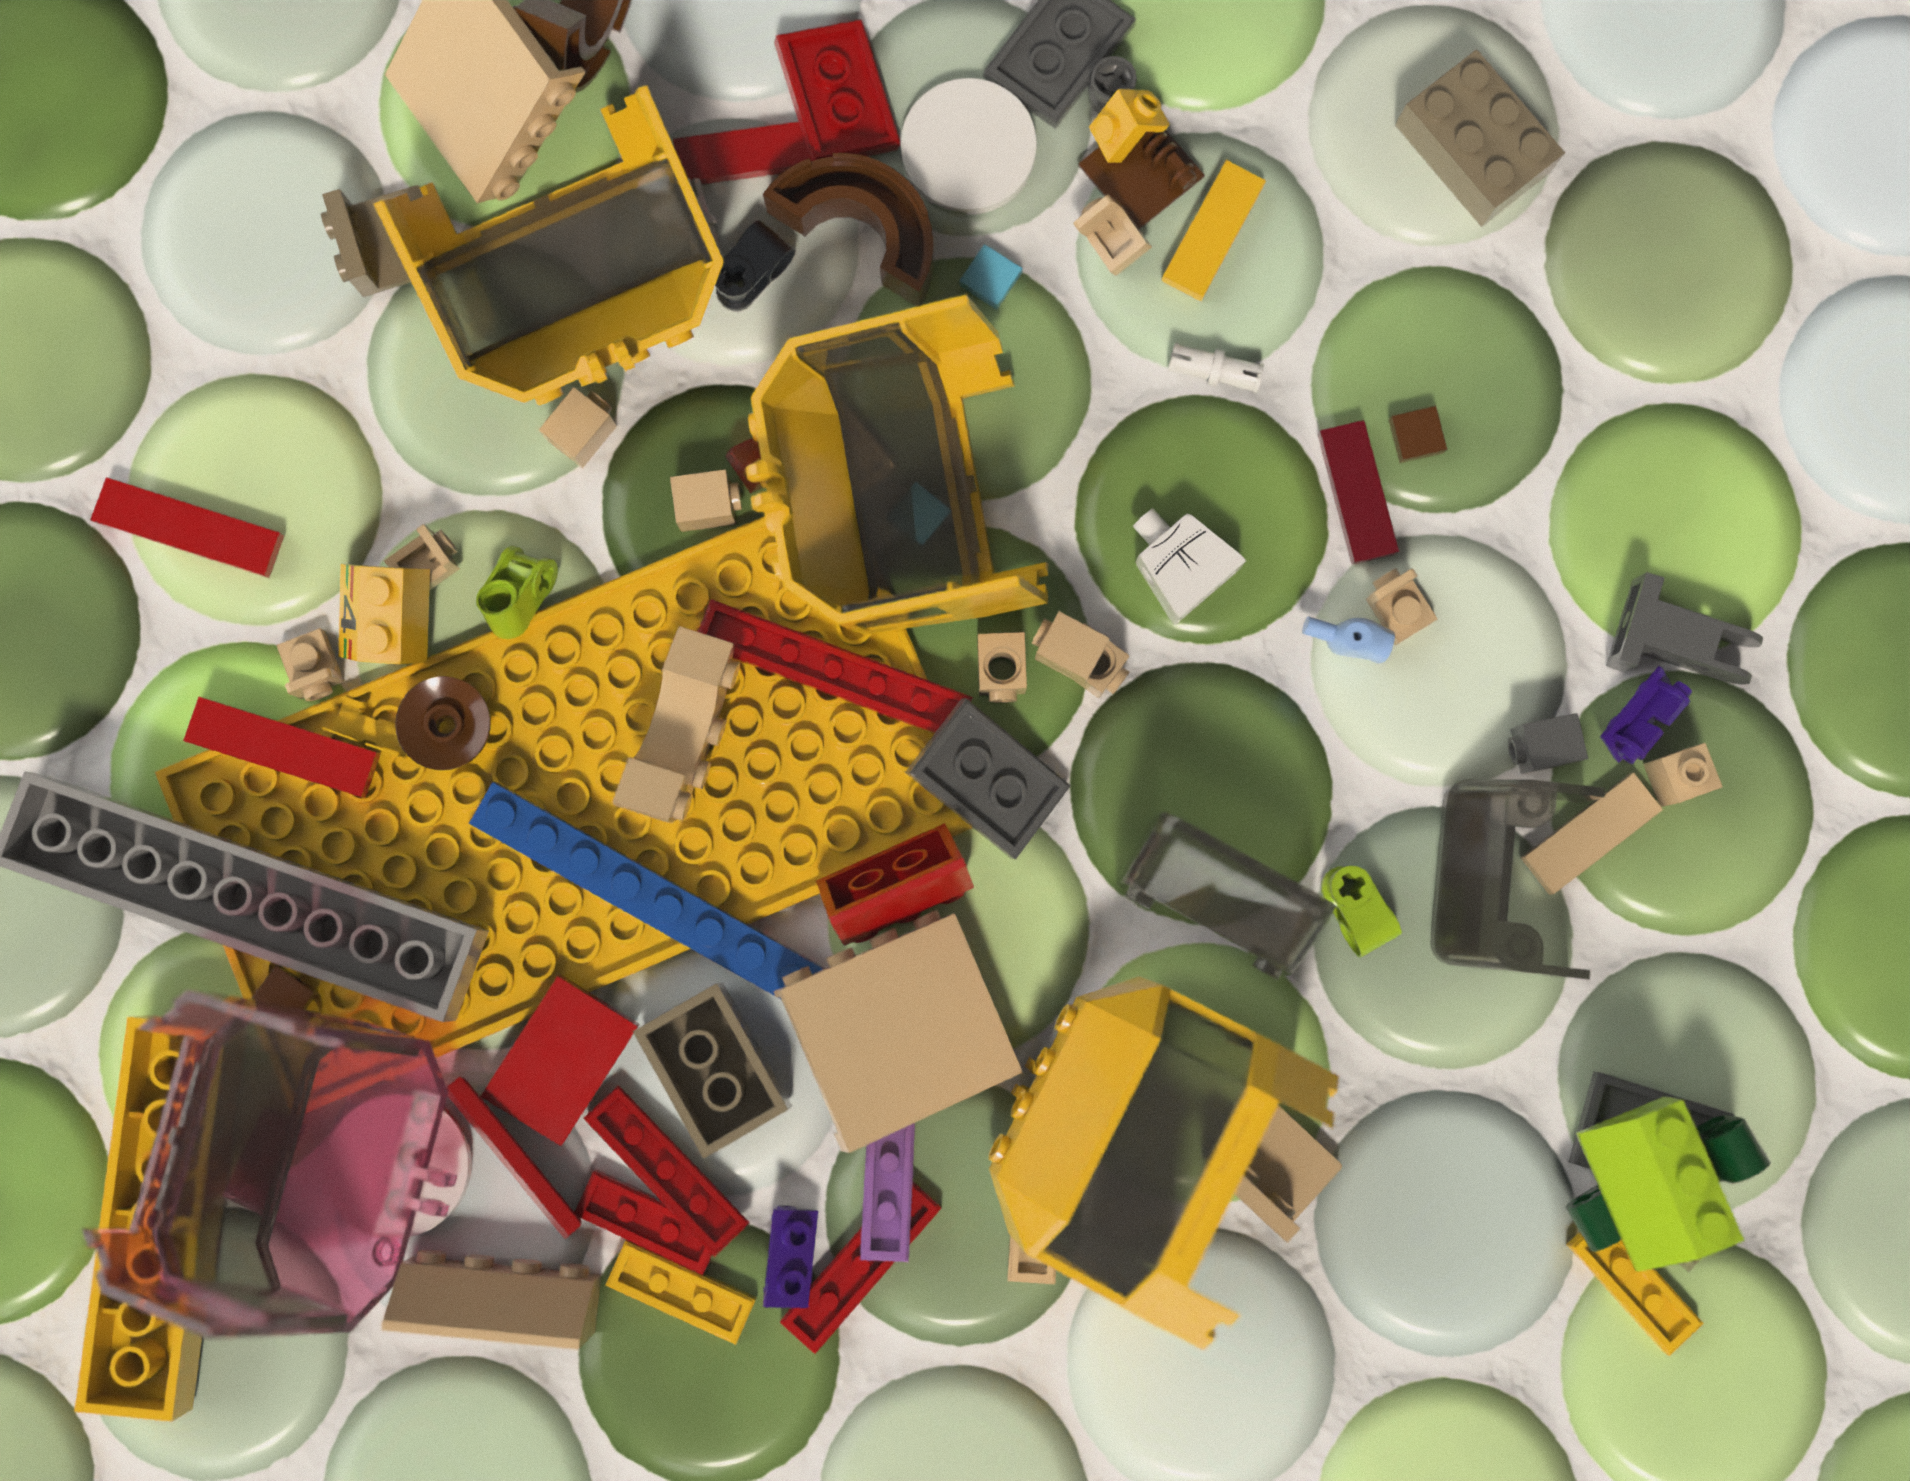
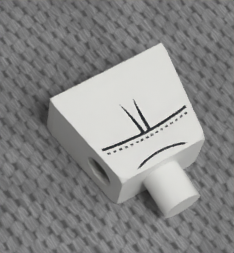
[1133,508,1246,625]

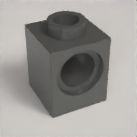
[1508,713,1588,774]

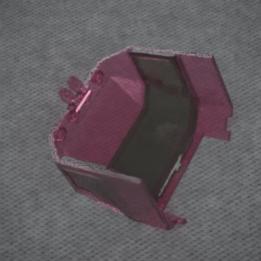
[82,990,458,1339]

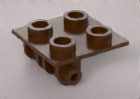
[1078,130,1205,229]

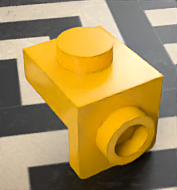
[1089,89,1170,163]

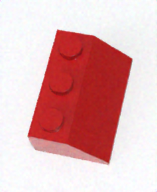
[816,823,974,946]

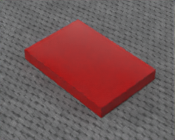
[774,19,901,161]
[480,974,640,1146]

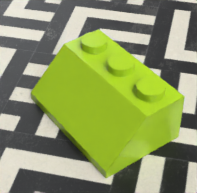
[1576,1096,1745,1272]

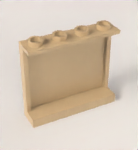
[385,0,585,203]
[774,910,1023,1153]

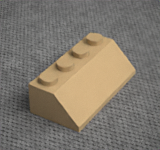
[381,1250,601,1350]

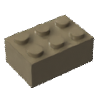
[1395,49,1565,227]
[633,982,792,1159]

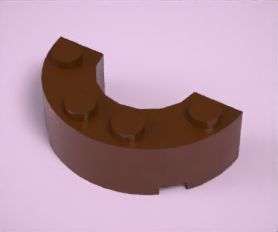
[513,0,632,92]
[763,153,934,307]

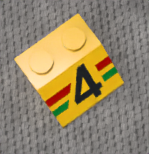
[338,564,430,664]

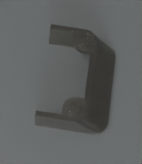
[1430,779,1606,980]
[1116,812,1336,980]

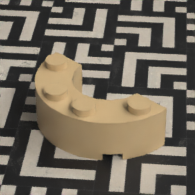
[612,626,740,823]

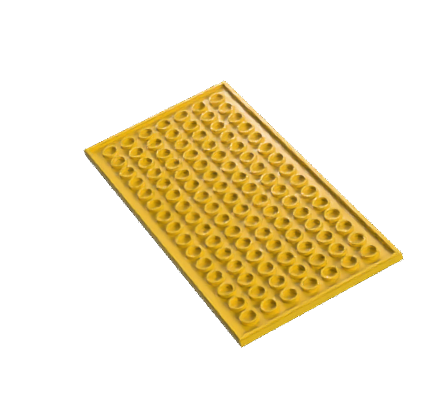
[155,516,973,1120]

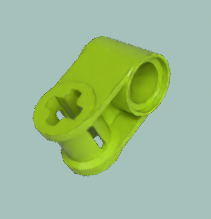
[476,545,558,639]
[1321,865,1402,958]

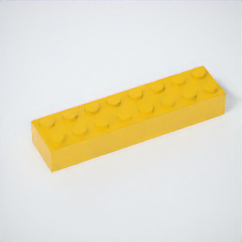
[74,1015,242,1422]

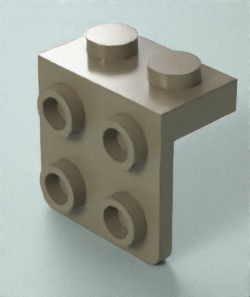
[321,185,423,297]

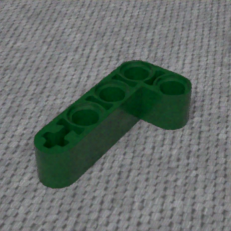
[1566,1115,1771,1252]

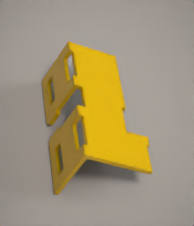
[323,696,407,759]

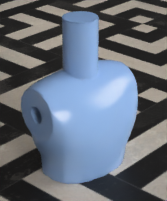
[1302,616,1395,664]

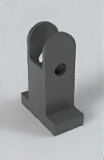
[1606,572,1763,685]

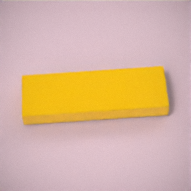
[1161,160,1266,302]
[1566,1232,1704,1356]
[605,1240,757,1345]

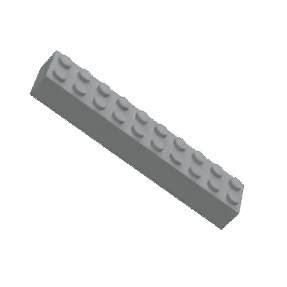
[0,771,489,1022]

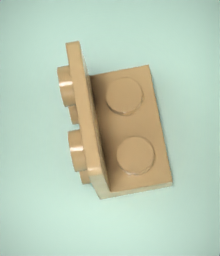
[1234,1105,1342,1243]

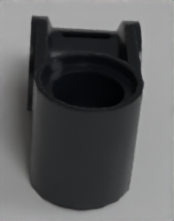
[715,220,796,311]

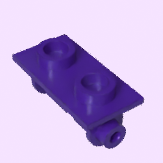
[1600,666,1692,764]
[763,1205,818,1308]

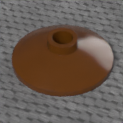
[395,676,491,771]

